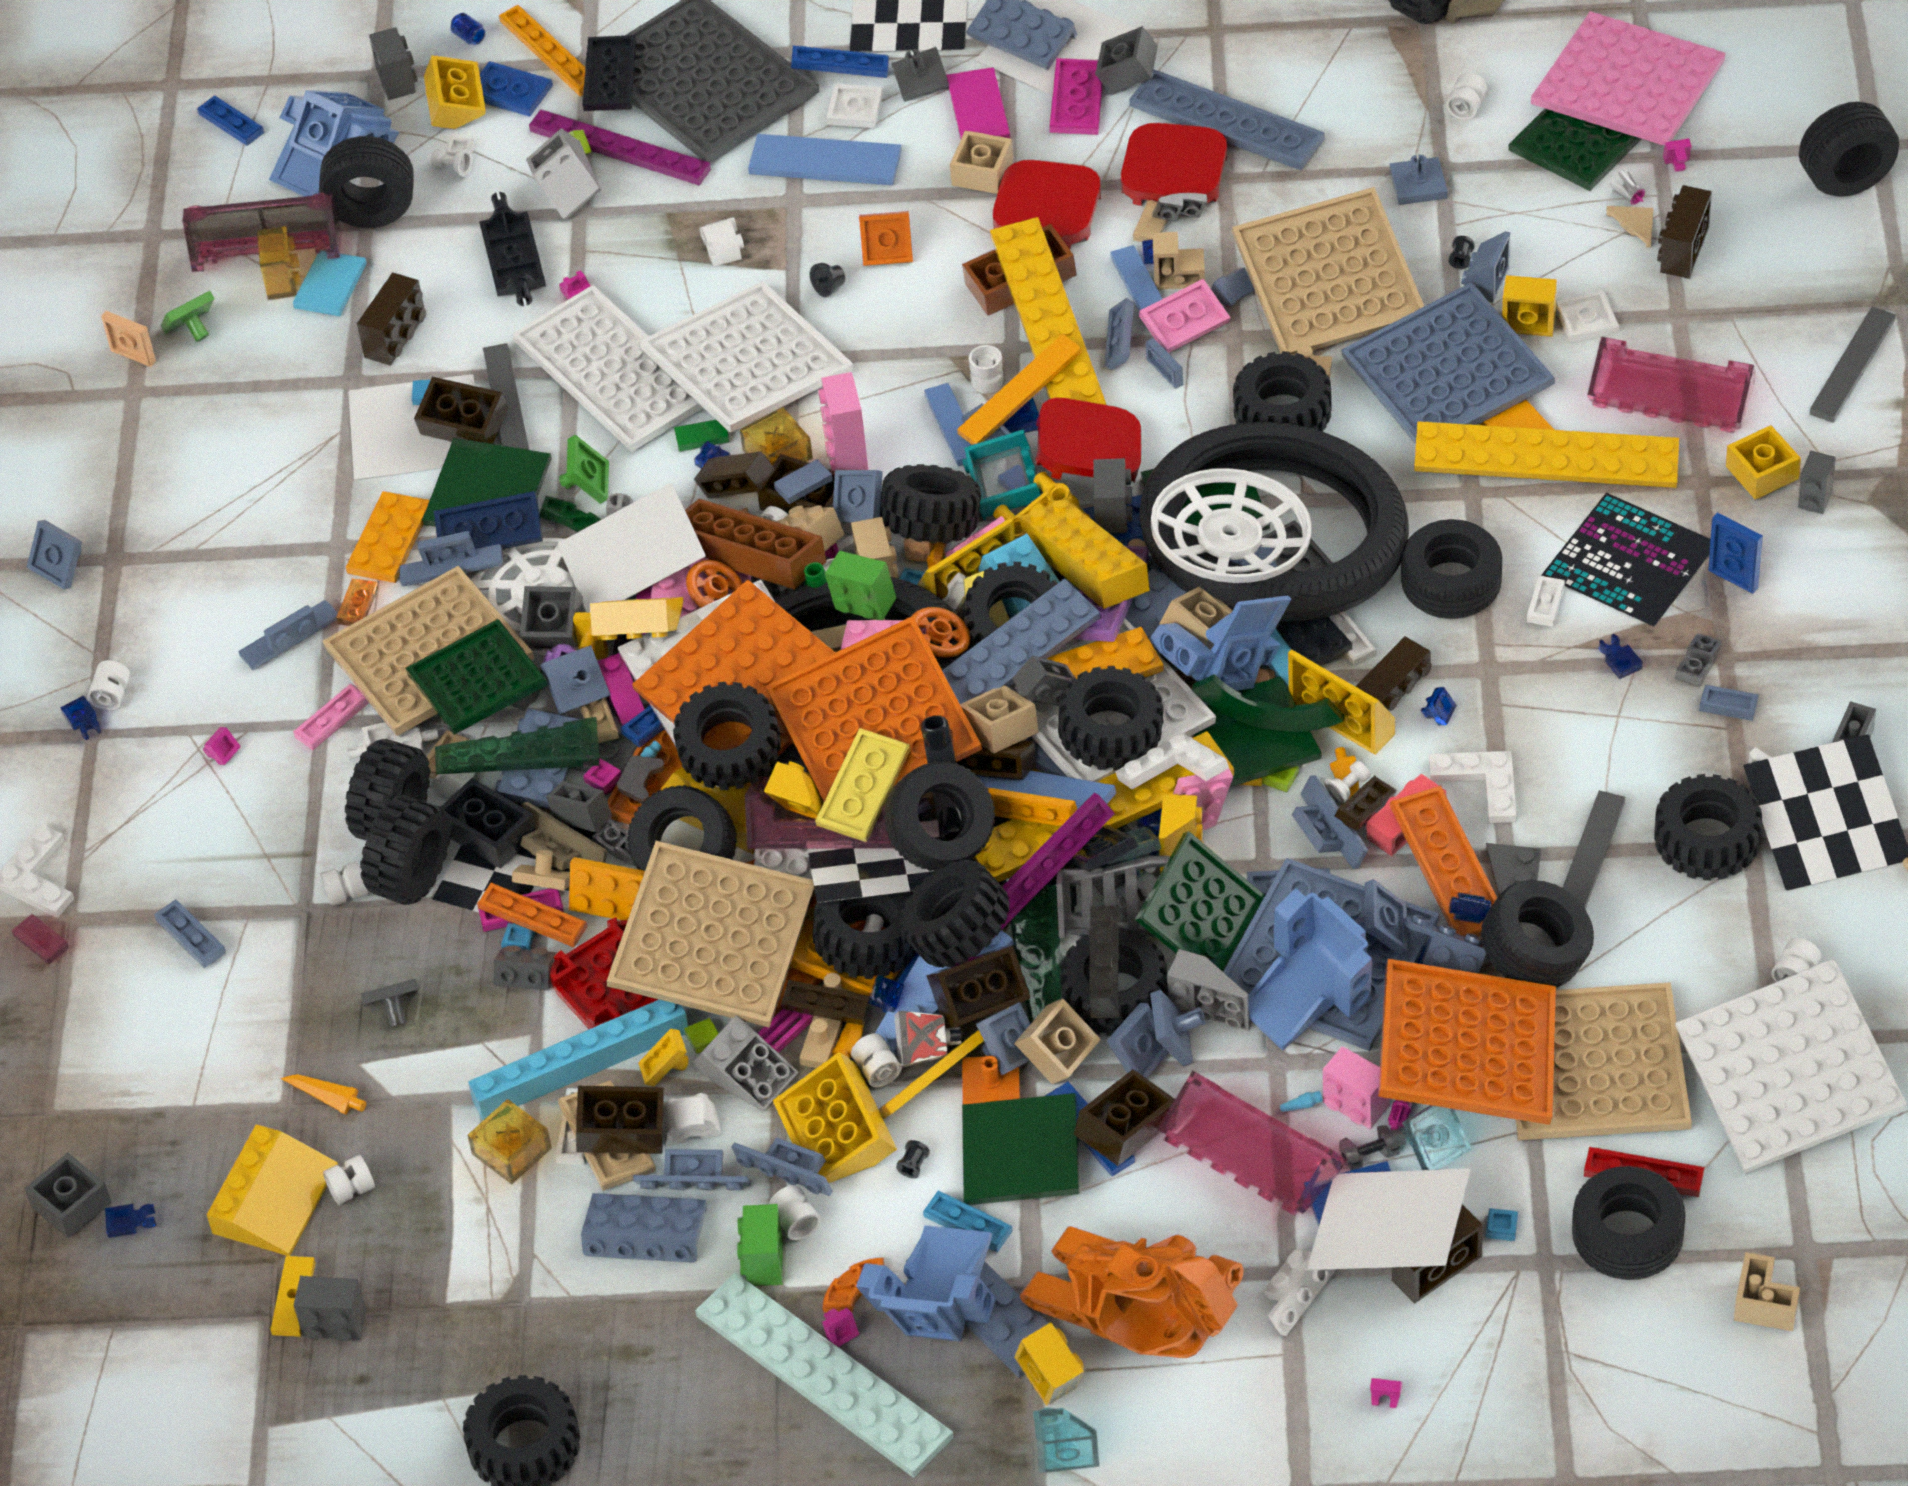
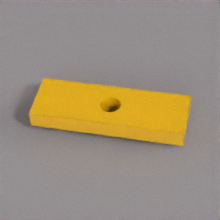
[271,1256,316,1337]

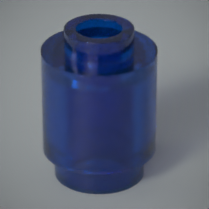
[450,12,486,45]
[1449,892,1491,924]

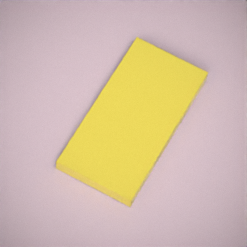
[815,728,911,842]

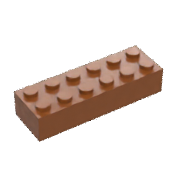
[685,499,826,589]

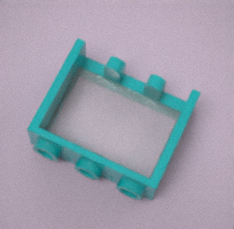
[962,430,1042,521]

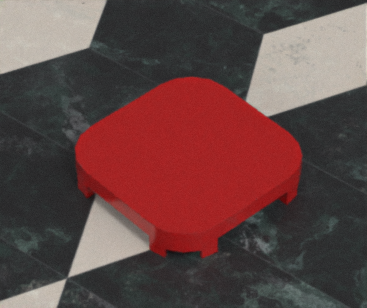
[1121,123,1227,206]
[993,160,1101,249]
[1035,397,1141,483]
[550,917,659,1029]

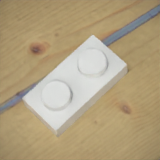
[1527,576,1565,627]

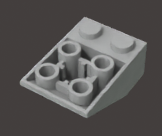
[526,129,602,220]
[1167,949,1250,1031]
[692,1015,799,1112]

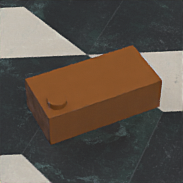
[962,224,1077,316]

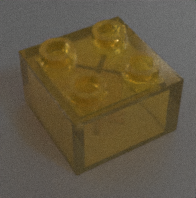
[257,226,301,300]
[740,407,813,466]
[467,1099,552,1184]

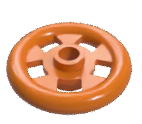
[686,560,743,608]
[912,607,971,658]

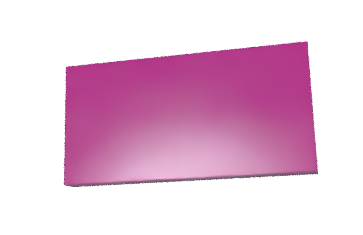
[1049,58,1103,135]
[947,67,1010,140]

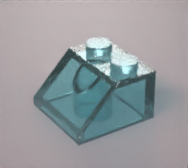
[1033,1407,1099,1473]

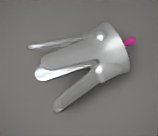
[1609,171,1645,205]

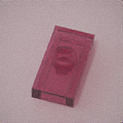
[11,914,69,964]

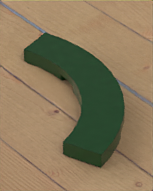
[540,496,602,533]
[1192,674,1345,732]

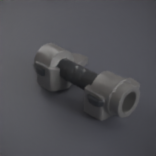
[1339,1125,1406,1170]

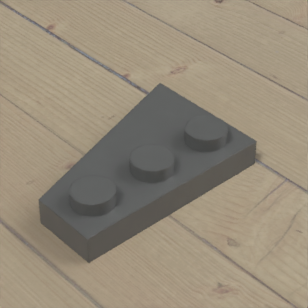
[1486,843,1541,896]

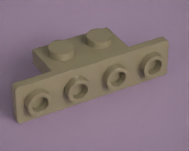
[520,802,608,871]

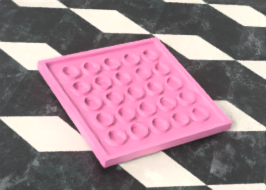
[1531,12,1725,146]

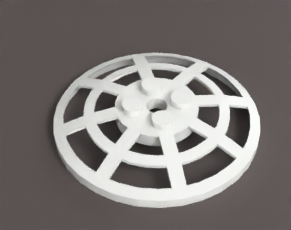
[1150,468,1312,583]
[472,538,587,656]

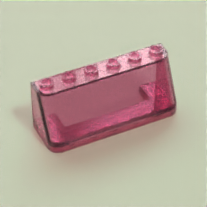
[1587,337,1756,433]
[1158,1070,1347,1216]

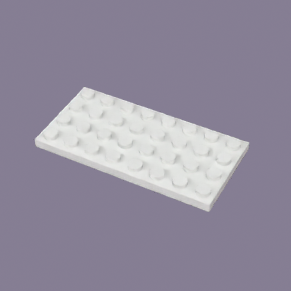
[512,285,703,452]

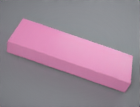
[293,683,369,750]

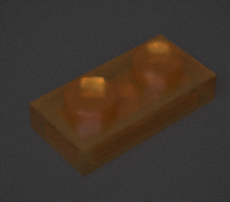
[336,578,378,626]

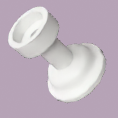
[431,148,473,177]
[1324,760,1371,804]

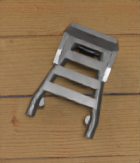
[1056,855,1170,938]

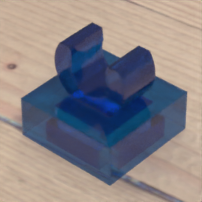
[694,441,730,468]
[1421,687,1457,726]
[868,975,904,1013]

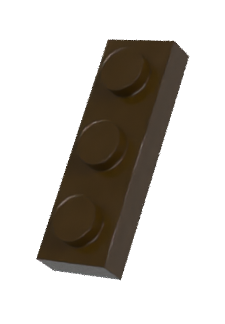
[1334,775,1397,831]
[781,980,871,1025]

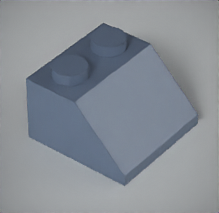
[1461,231,1510,302]

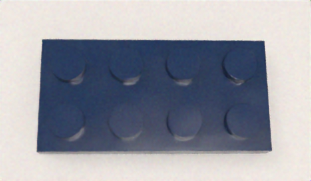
[434,491,543,549]

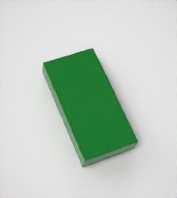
[674,419,729,452]

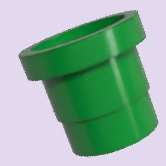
[804,562,827,588]

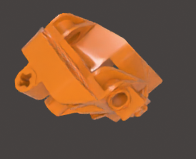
[1020,1226,1243,1358]

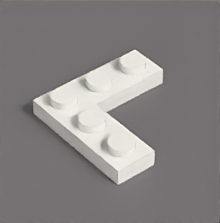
[1115,733,1229,789]
[1429,751,1517,823]
[0,824,74,918]

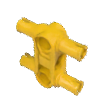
[993,472,1091,539]

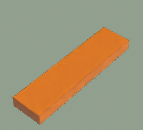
[477,883,588,948]

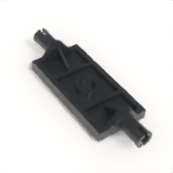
[479,192,546,306]

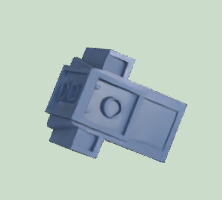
[269,90,399,201]
[1149,596,1291,690]
[1248,888,1372,1051]
[856,1225,996,1342]

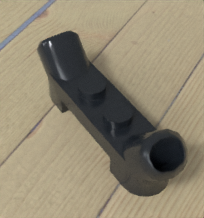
[921,715,961,841]

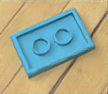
[293,250,367,316]

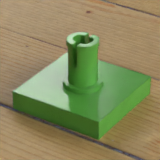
[160,291,215,342]
[559,434,609,504]

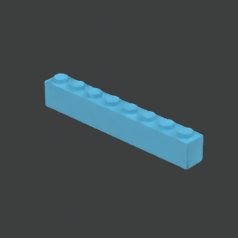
[468,1000,688,1121]

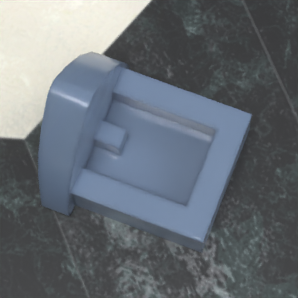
[1211,267,1254,306]

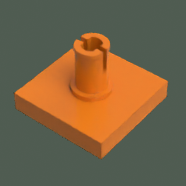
[859,211,913,266]
[962,1056,1020,1104]

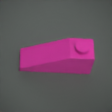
[597,653,644,727]

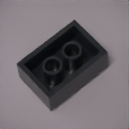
[441,778,536,869]

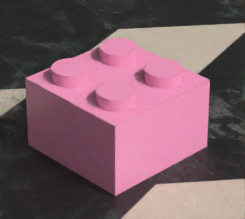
[1323,1046,1390,1129]

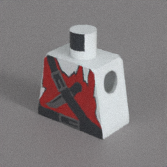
[894,1011,962,1068]

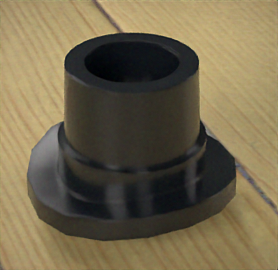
[809,262,845,297]

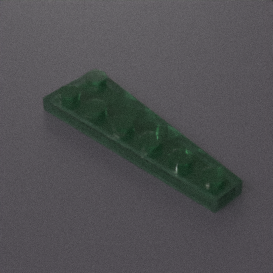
[435,717,599,775]
[1003,878,1061,1024]

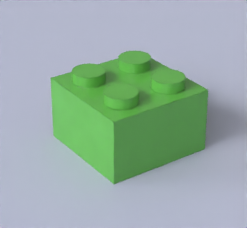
[825,551,896,620]
[737,1204,783,1286]

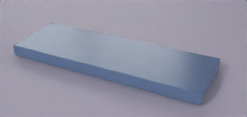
[748,134,902,185]
[976,771,1116,809]

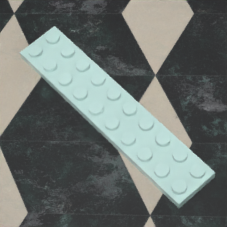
[695,1272,954,1478]

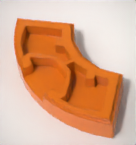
[823,1257,884,1313]

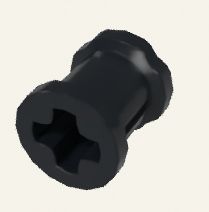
[1448,235,1475,269]
[896,1140,930,1179]

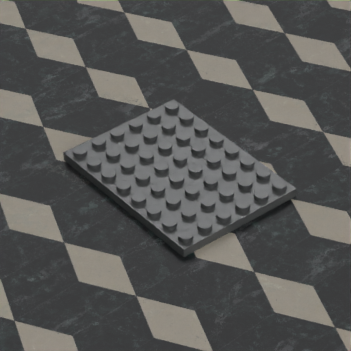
[626,0,820,162]

